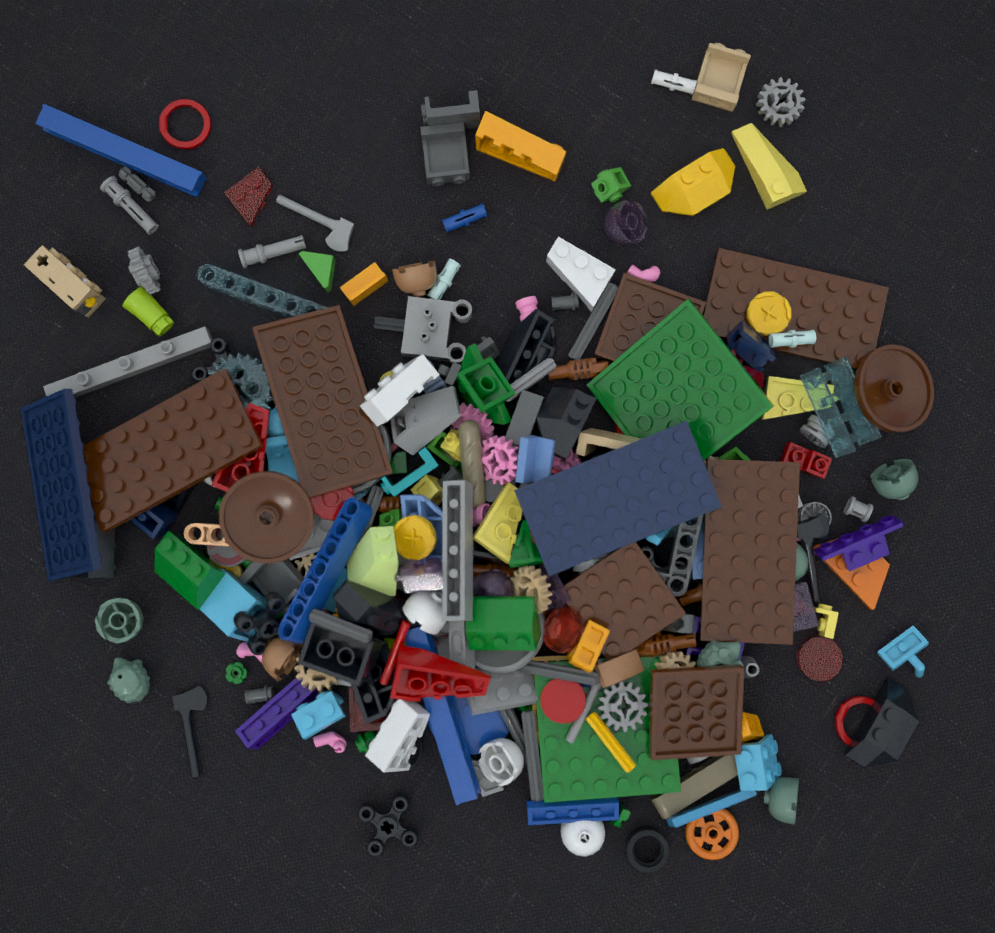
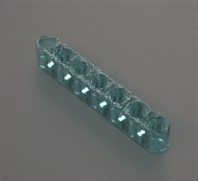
[197,264,328,317]

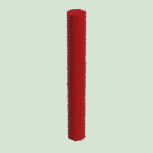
[380,620,411,685]

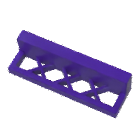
[235,672,325,750]

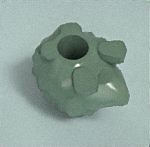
[696,640,743,667]
[107,657,150,703]

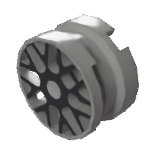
[800,415,836,448]
[798,502,832,525]

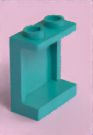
[380,447,438,496]

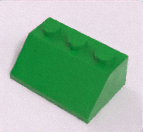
[154,531,226,610]
[465,596,542,651]

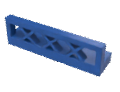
[527,797,619,825]

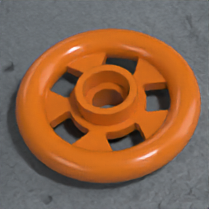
[685,808,739,860]

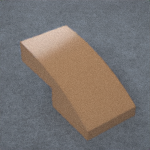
[595,649,644,688]

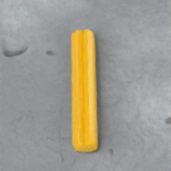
[586,712,636,773]

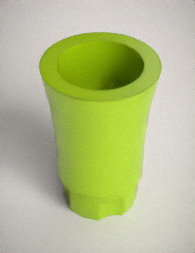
[122,286,174,336]

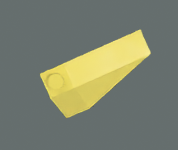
[731,123,807,210]

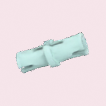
[427,259,461,300]
[769,330,816,348]

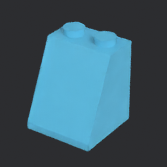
[200,568,265,642]

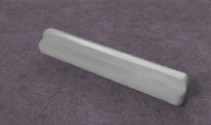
[507,358,556,402]

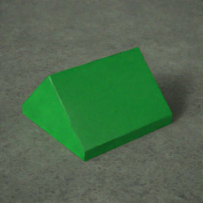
[456,357,516,414]

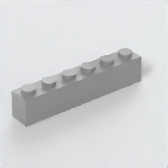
[442,480,473,622]

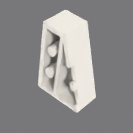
[546,237,615,312]
[360,354,439,426]
[365,699,430,772]

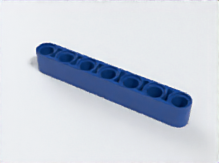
[278,498,372,644]

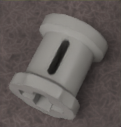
[843,496,873,523]

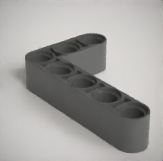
[654,515,703,596]

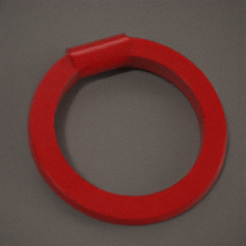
[159,99,211,149]
[834,696,874,746]

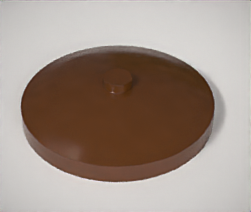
[854,344,934,433]
[219,471,314,564]

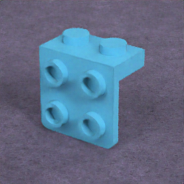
[266,436,299,483]
[291,691,345,740]
[735,734,781,791]

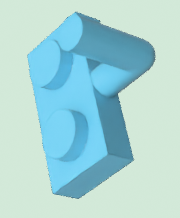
[878,626,929,678]

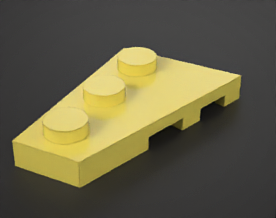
[762,376,834,420]
[473,482,522,564]

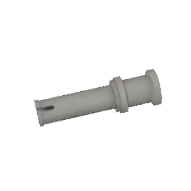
[100,176,159,235]
[238,235,306,269]

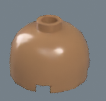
[392,261,437,297]
[262,636,304,681]

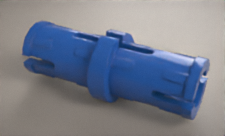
[442,203,487,233]

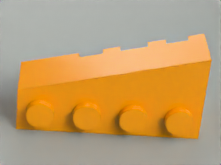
[475,111,566,182]

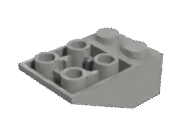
[390,386,461,455]

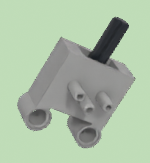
[374,296,472,365]

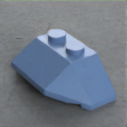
[400,495,443,584]

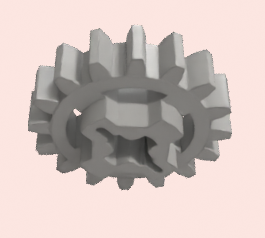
[756,77,805,127]
[128,246,161,295]
[597,681,648,732]

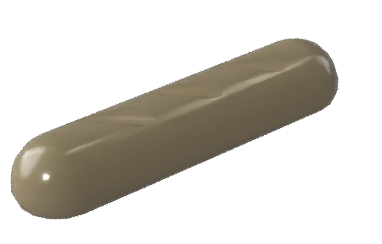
[458,419,486,509]

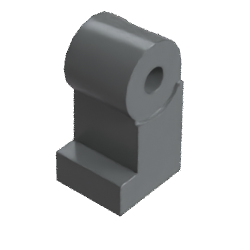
[662,614,695,633]

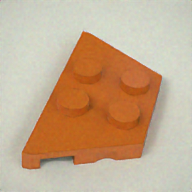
[813,538,890,610]

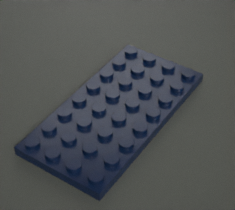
[21,389,102,581]
[514,421,722,576]

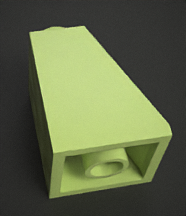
[346,526,398,596]

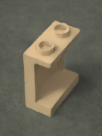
[691,43,751,112]
[576,428,642,456]

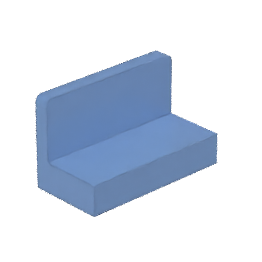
[515,435,555,484]

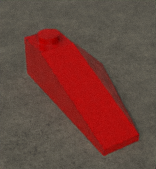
[212,403,270,492]
[390,645,491,702]

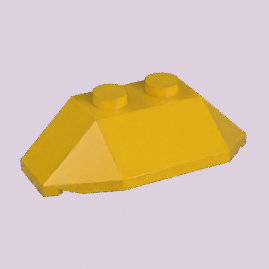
[651,148,735,216]

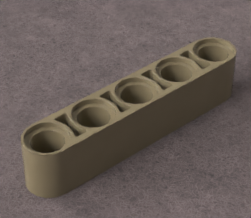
[650,742,744,819]

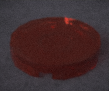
[543,607,583,653]
[797,636,843,681]

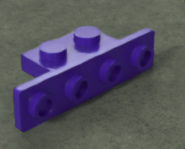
[813,516,904,572]

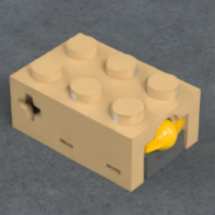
[24,245,106,318]

